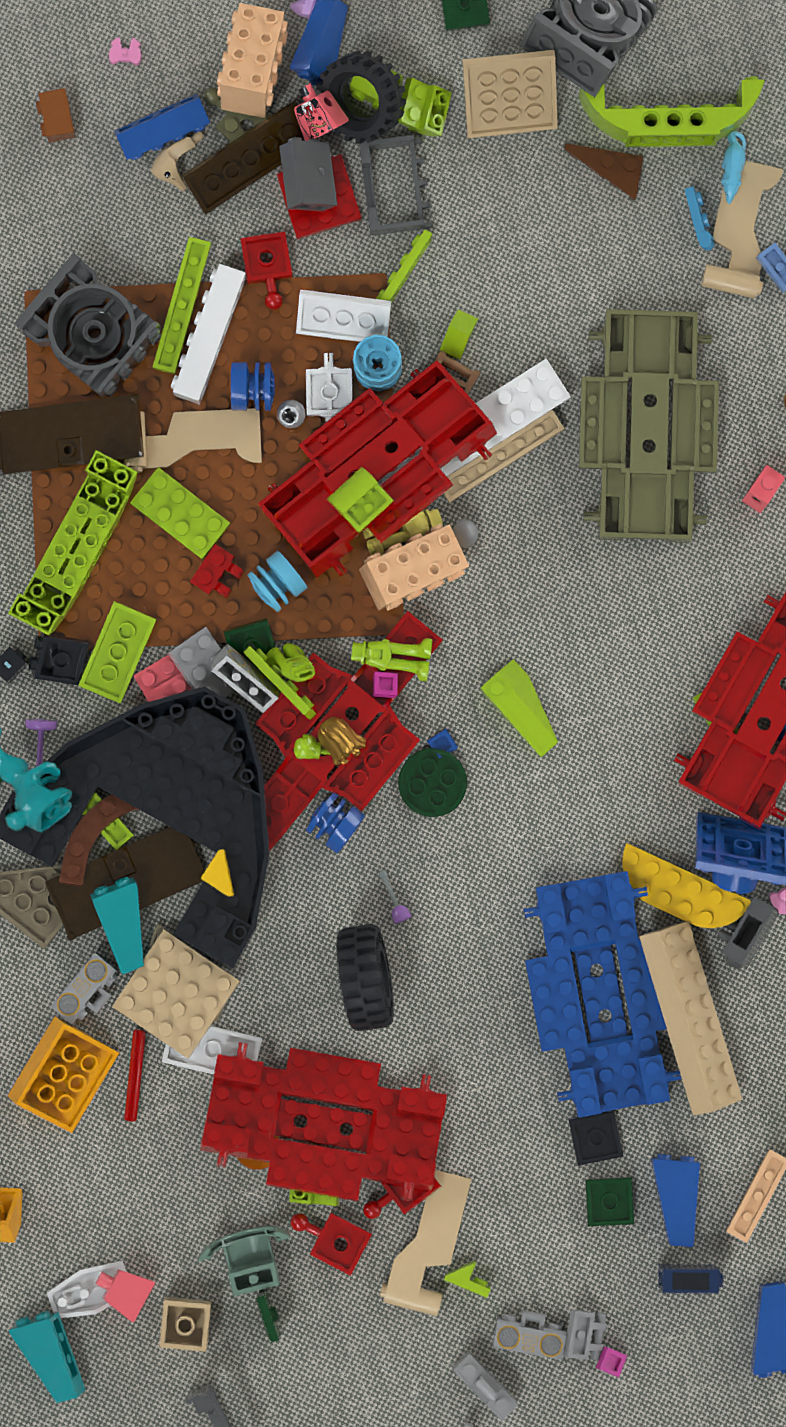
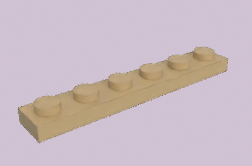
[443,410,565,503]

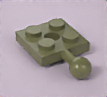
[203,87,271,142]

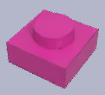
[373,672,398,698]
[596,1346,627,1378]

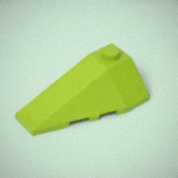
[480,659,558,757]

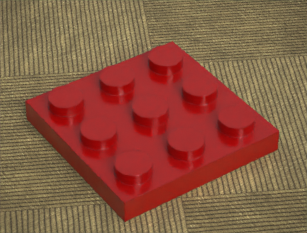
[276,154,362,240]

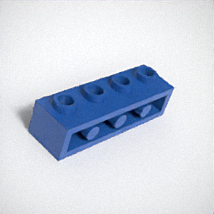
[114,94,210,160]

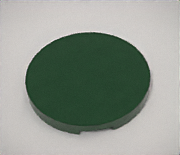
[398,748,467,817]

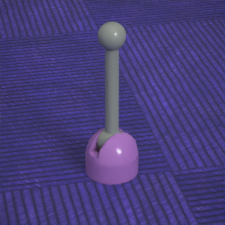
[379,870,412,924]

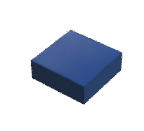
[427,729,458,759]

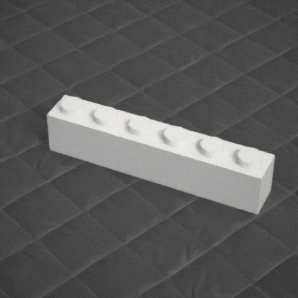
[171,264,246,405]

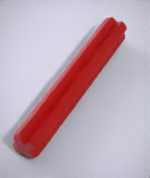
[124,1029,146,1122]

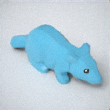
[721,131,746,204]

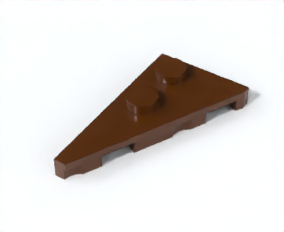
[564,143,643,201]

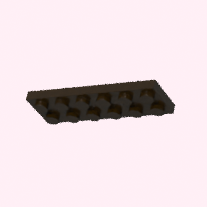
[181,101,318,215]

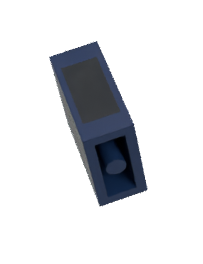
[658,1264,723,1293]

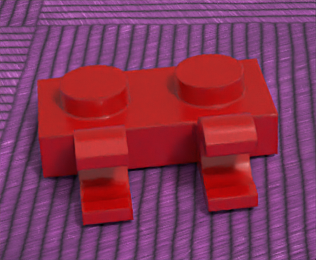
[190,544,244,598]

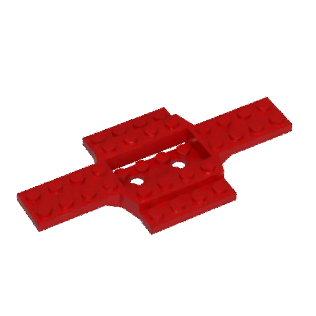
[255,611,443,852]

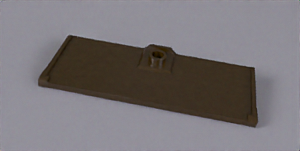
[0,393,144,475]
[45,827,205,941]

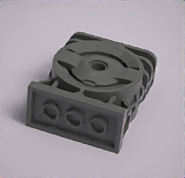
[520,0,658,97]
[15,252,161,398]

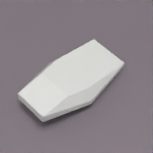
[47,1260,126,1318]

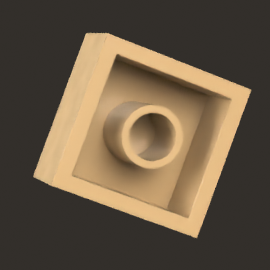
[159,1297,212,1352]

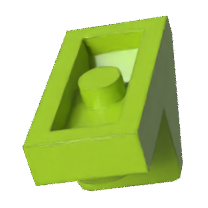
[444,1261,491,1298]

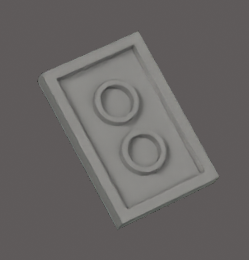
[168,627,235,697]

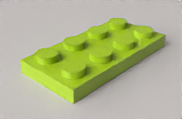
[130,467,231,560]
[78,601,157,704]

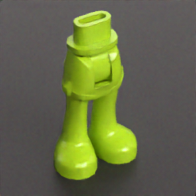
[351,638,432,682]
[266,643,315,682]

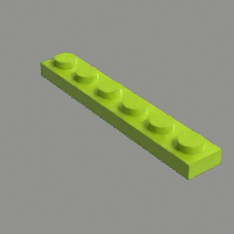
[153,236,211,374]

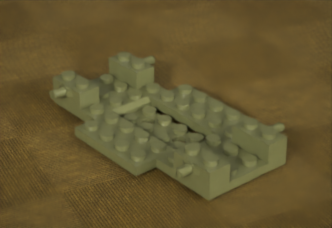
[579,309,719,543]

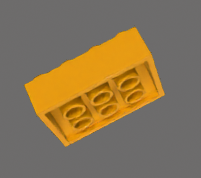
[7,1016,119,1133]

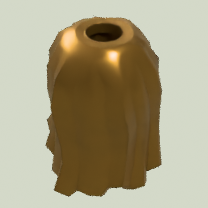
[318,717,366,765]

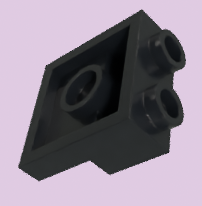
[29,632,89,685]

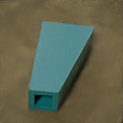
[90,877,144,975]
[9,1311,86,1403]

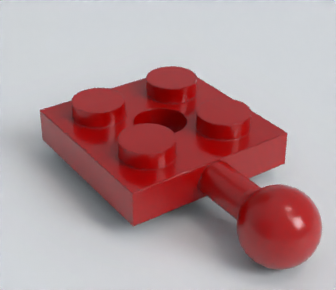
[240,232,293,310]
[363,1176,442,1219]
[290,1212,372,1276]

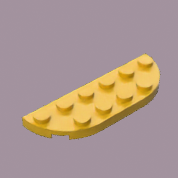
[622,843,752,928]

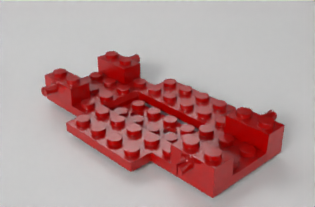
[258,360,497,578]
[674,592,786,830]
[201,1042,447,1202]

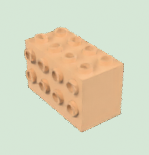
[217,3,288,118]
[359,523,469,611]

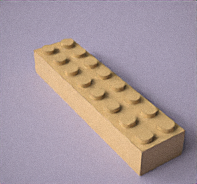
[639,921,742,1116]

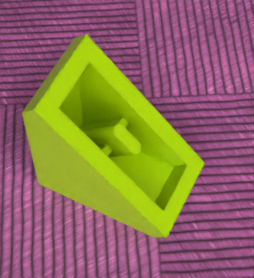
[439,310,478,360]

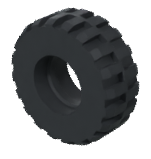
[336,923,394,1032]

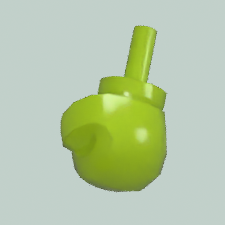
[294,734,331,759]

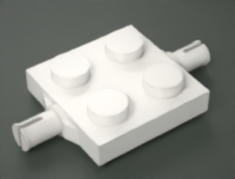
[306,353,352,423]

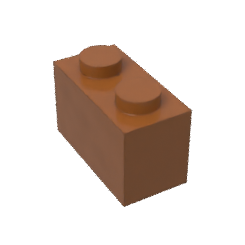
[36,88,76,143]

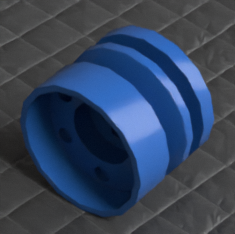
[231,362,275,411]
[306,792,366,854]

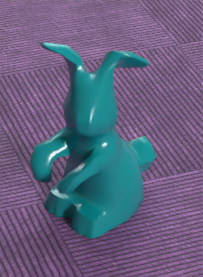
[0,728,72,832]

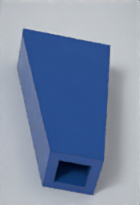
[290,0,348,87]
[651,1154,700,1247]
[751,1281,786,1378]

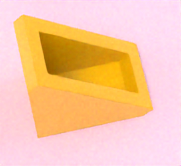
[201,850,234,896]

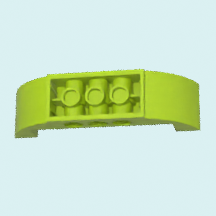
[579,76,765,147]
[8,450,137,635]

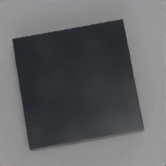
[568,1110,623,1166]

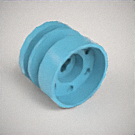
[353,335,402,392]
[247,550,308,612]

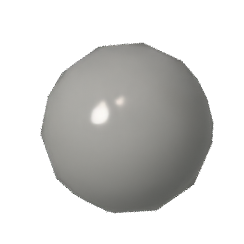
[277,400,306,428]
[452,519,478,548]

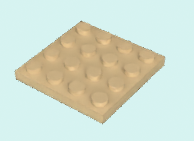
[462,50,558,138]
[112,930,241,1059]

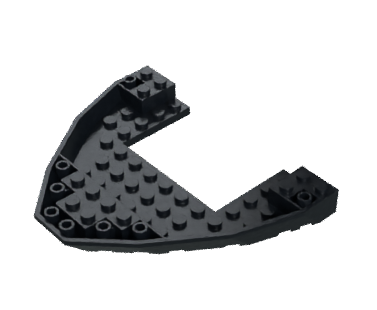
[0,686,270,969]

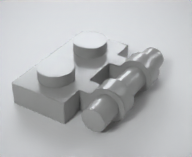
[563,1309,607,1360]

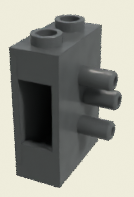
[279,137,337,211]
[717,897,779,970]

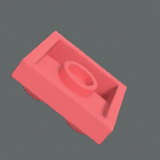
[133,654,192,702]

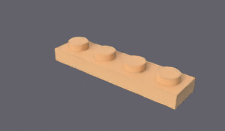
[726,1149,786,1243]

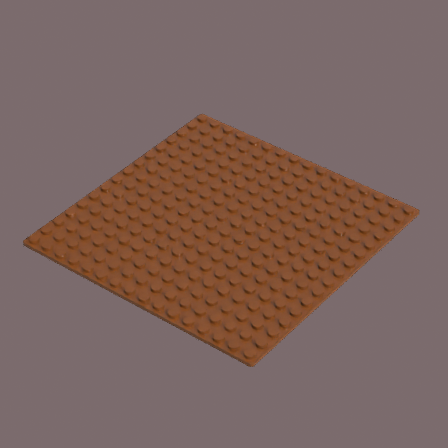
[24,273,404,650]

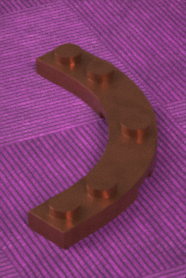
[59,795,139,887]

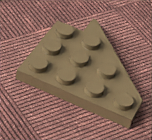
[0,865,64,949]

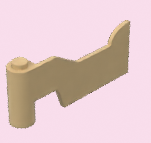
[701,161,783,299]
[124,408,262,473]
[379,1170,471,1316]

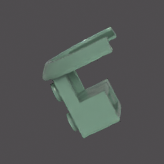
[198,1226,290,1296]

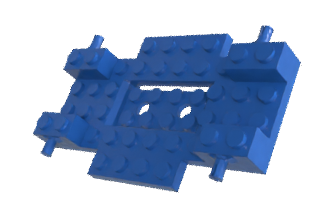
[523,871,682,1118]

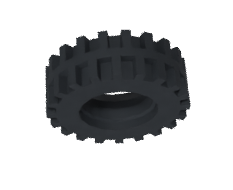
[316,50,406,144]

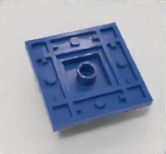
[695,812,786,894]

